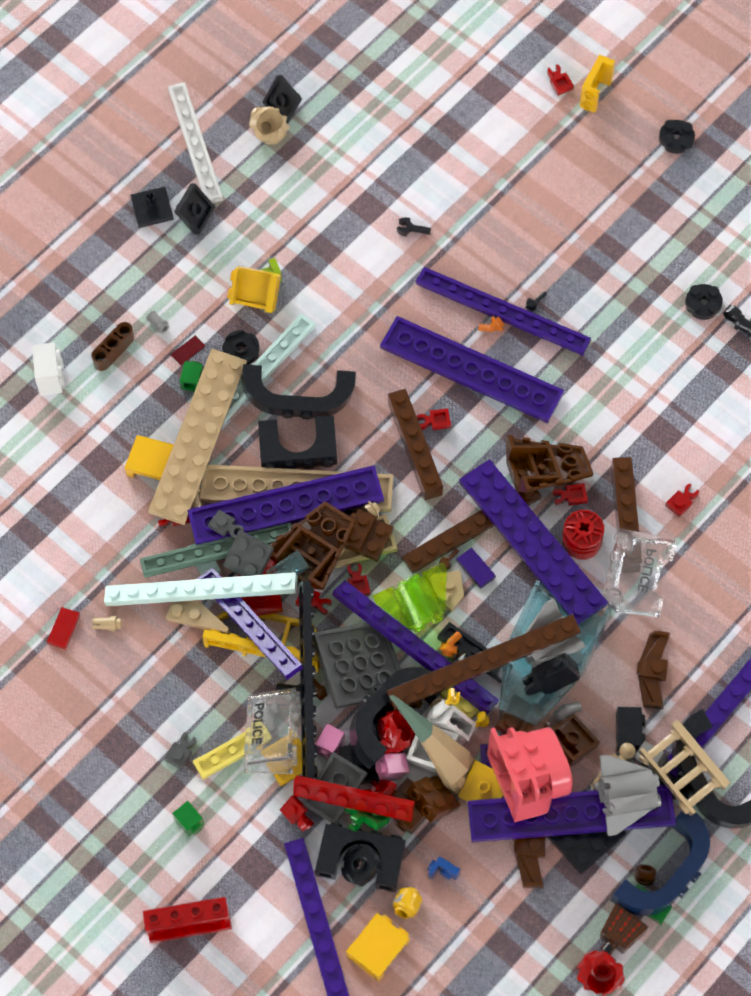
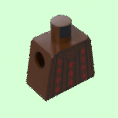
[600,903,648,955]

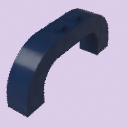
[610,811,710,916]

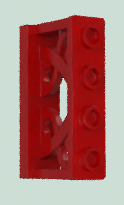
[143,897,232,943]

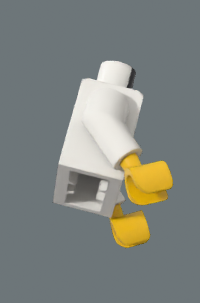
[426,688,489,741]

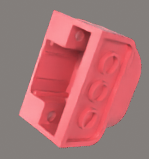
[487,727,573,822]

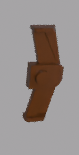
[636,631,670,709]
[514,837,546,889]

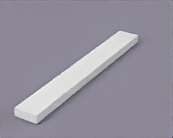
[168,82,223,203]

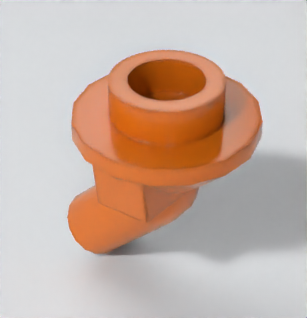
[478,316,505,332]
[438,632,462,657]

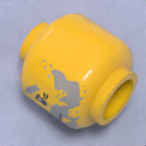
[392,887,422,919]

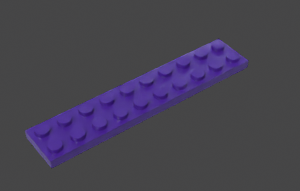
[380,316,564,423]
[459,459,608,625]
[188,465,384,545]
[467,785,676,843]

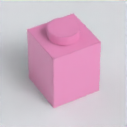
[316,724,345,758]
[375,753,410,781]

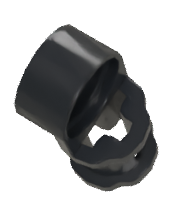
[723,305,751,338]

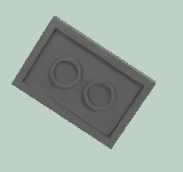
[302,752,368,823]

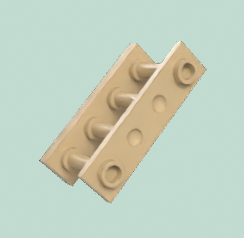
[639,719,731,816]

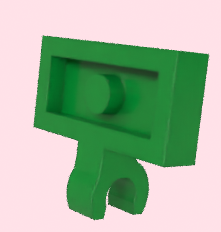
[345,808,390,831]

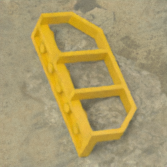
[202,611,321,673]

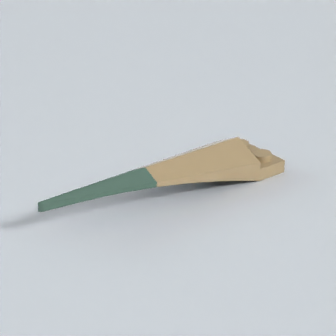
[390,695,475,795]

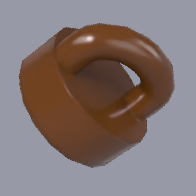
[635,864,656,886]

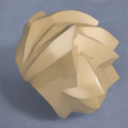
[249,106,290,145]

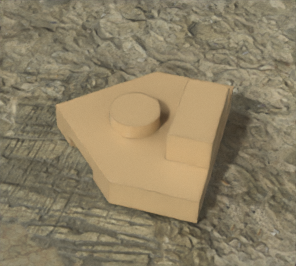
[421,570,464,612]

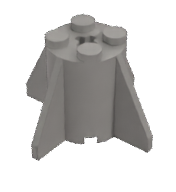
[523,598,586,668]
[593,755,661,836]

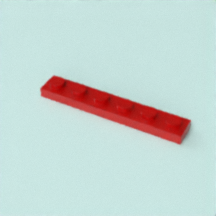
[293,775,415,822]

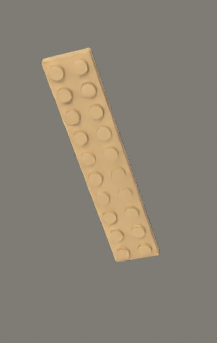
[148,348,247,525]
[200,465,393,512]

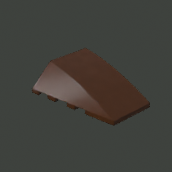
[506,435,594,492]
[270,501,356,590]

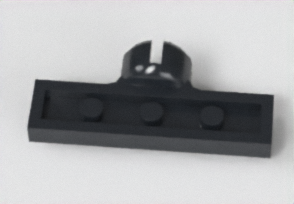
[437,622,513,683]

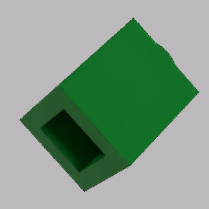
[179,361,204,392]
[172,801,205,837]

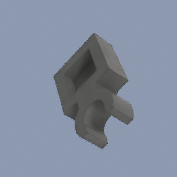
[208,510,245,540]
[164,732,197,770]

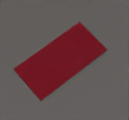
[170,335,206,365]

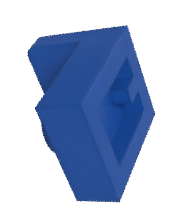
[427,856,460,881]

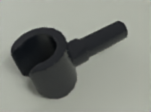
[525,291,547,311]

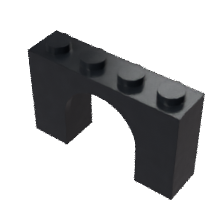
[258,415,337,469]
[315,823,406,893]

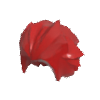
[377,710,416,754]
[576,950,625,995]

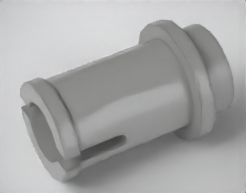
[146,311,169,334]

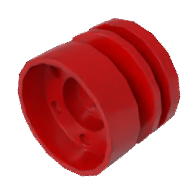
[562,510,604,560]

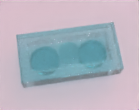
[265,550,310,576]

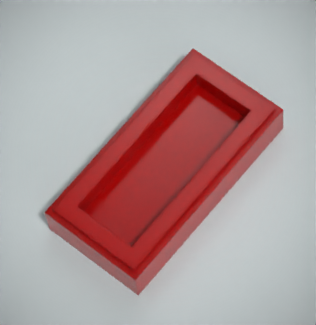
[47,607,80,650]

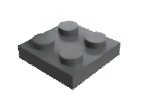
[223,530,274,576]

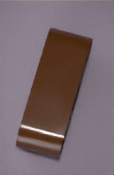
[91,322,134,371]

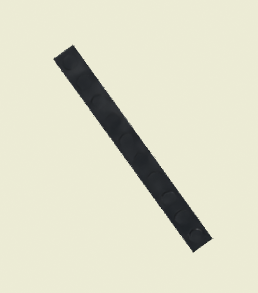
[299,581,317,779]

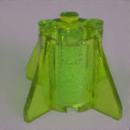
[372,562,447,633]

